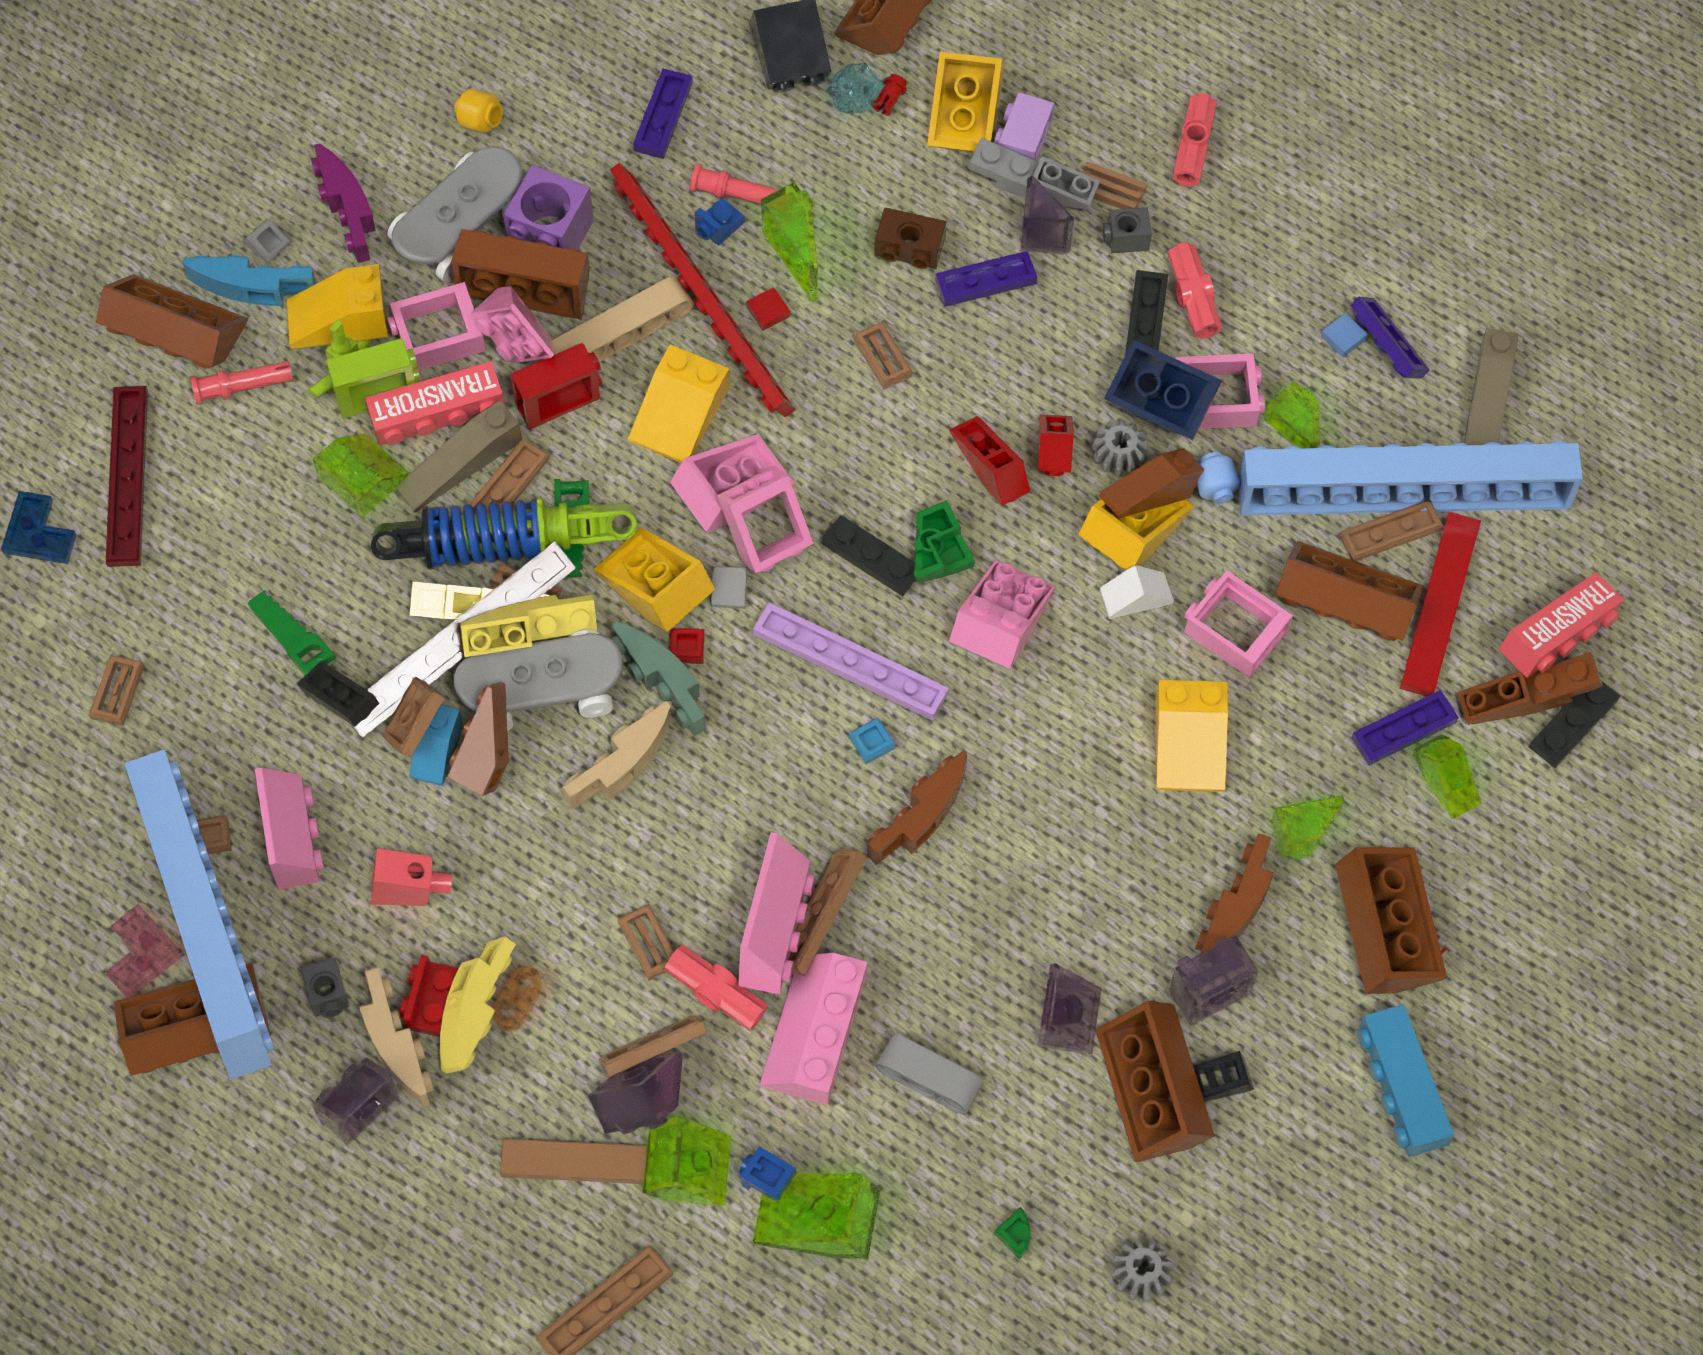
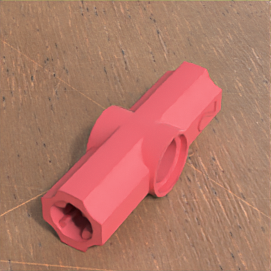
[1173,93,1217,188]
[1168,242,1222,339]
[664,944,768,1031]

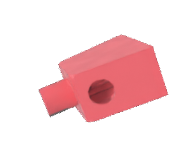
[370,848,452,906]

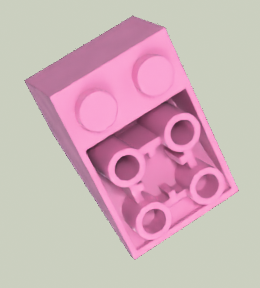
[471,286,554,363]
[949,560,1055,669]

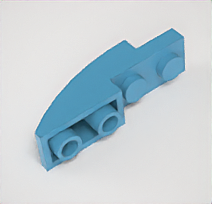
[183,255,317,306]

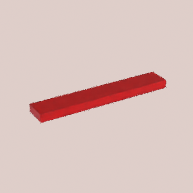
[1399,512,1481,696]

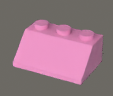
[255,768,324,890]

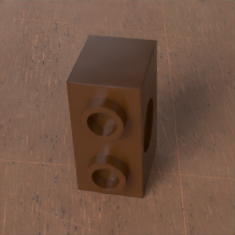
[874,207,947,269]

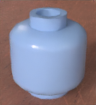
[1196,452,1240,504]

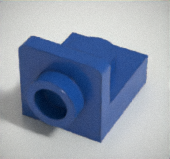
[695,198,745,246]
[739,1146,797,1202]

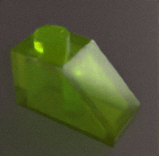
[1264,381,1320,449]
[1413,734,1482,819]
[1272,795,1344,859]

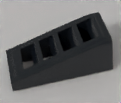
[1193,1051,1254,1102]

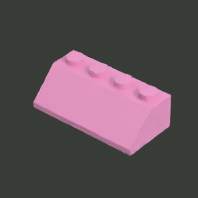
[738,832,815,994]
[760,953,868,1105]

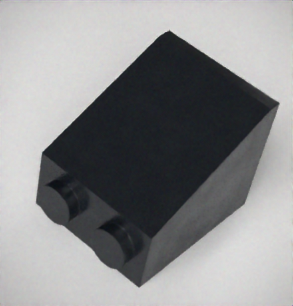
[749,0,832,92]

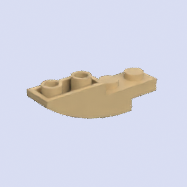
[563,701,672,810]
[359,967,434,1106]

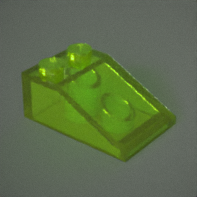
[761,182,818,303]
[753,1174,881,1259]

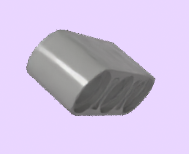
[875,1034,983,1115]

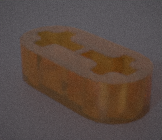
[493,966,542,1032]

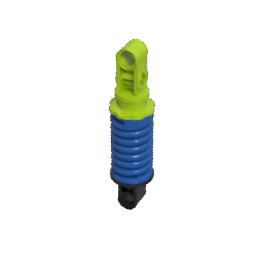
[371,496,637,570]

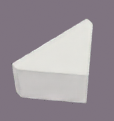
[1100,565,1174,619]

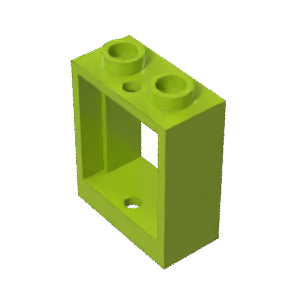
[326,338,421,419]

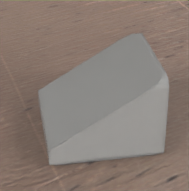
[242,218,291,263]
[711,566,747,609]

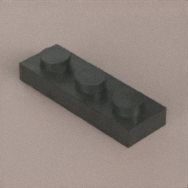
[1125,270,1168,355]
[822,515,916,597]
[297,661,380,727]
[1529,681,1620,768]

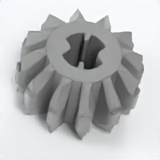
[1092,418,1148,477]
[1111,1238,1174,1302]

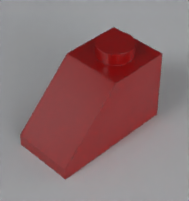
[1038,414,1074,476]

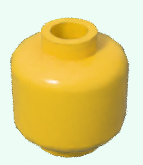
[454,88,503,133]

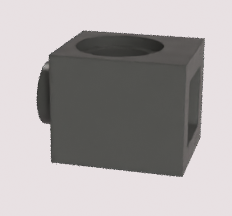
[1103,207,1152,254]
[300,957,350,1018]

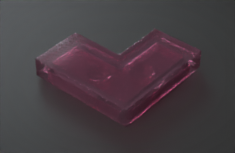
[105,904,184,998]

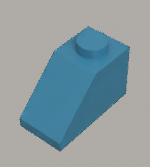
[409,705,463,786]

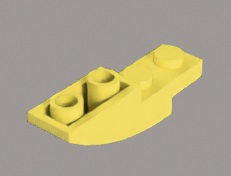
[460,595,597,657]
[440,937,516,1074]

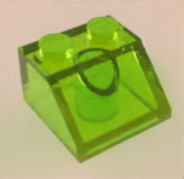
[313,433,410,518]
[642,1116,731,1206]

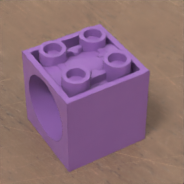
[503,165,594,249]

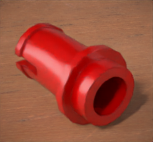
[872,74,907,116]

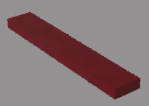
[106,386,148,567]

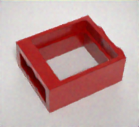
[511,342,603,430]

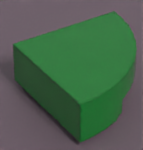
[994,1207,1030,1259]

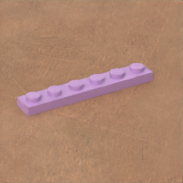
[753,602,949,721]

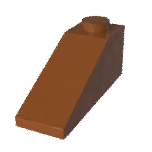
[1099,448,1205,518]

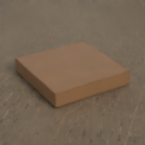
[382,677,445,758]

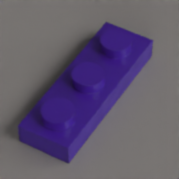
[633,68,693,159]
[935,251,1037,307]
[1350,296,1430,379]
[1351,690,1459,766]

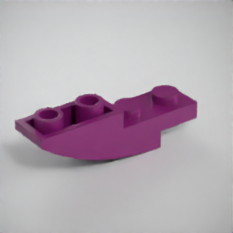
[311,143,376,263]

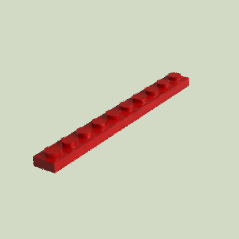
[610,162,796,417]

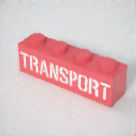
[365,361,505,446]
[1498,572,1625,678]

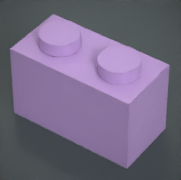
[994,92,1054,161]

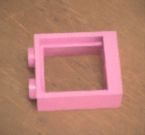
[387,282,486,370]
[1175,354,1265,429]
[717,466,814,573]
[1184,571,1293,678]

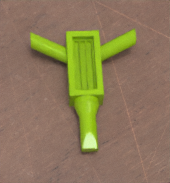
[308,320,372,398]

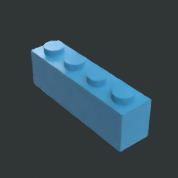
[1357,1004,1454,1157]

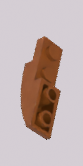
[1457,652,1603,725]
[867,751,967,865]
[1195,833,1274,965]

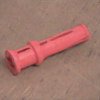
[690,164,788,211]
[190,361,293,405]

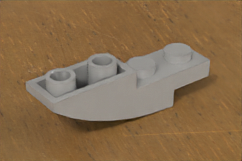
[968,138,1100,209]

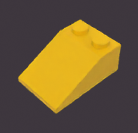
[927,51,1005,152]
[287,264,388,349]
[628,344,730,463]
[1078,499,1195,570]
[593,527,715,632]
[1156,680,1228,792]

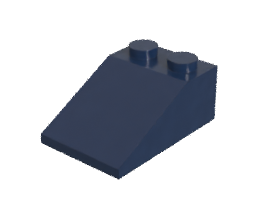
[1104,339,1222,441]

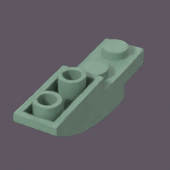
[611,621,706,736]

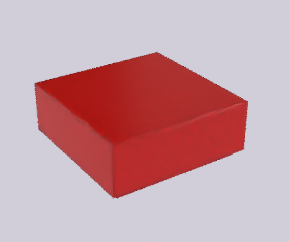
[746,287,790,331]
[670,628,705,664]

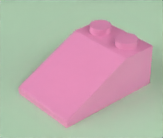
[670,434,795,533]

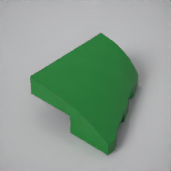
[914,500,975,582]

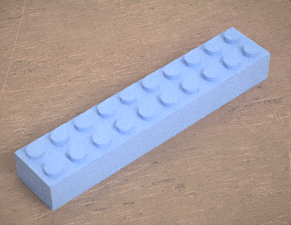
[1238,441,1583,516]
[124,750,274,1080]

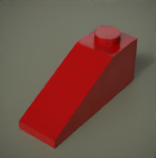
[949,416,1031,506]

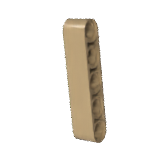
[552,277,694,362]

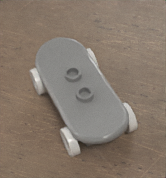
[387,146,523,283]
[454,630,623,731]

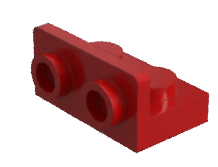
[400,954,459,1037]

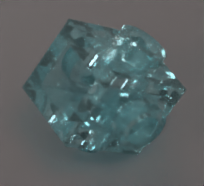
[826,63,884,114]

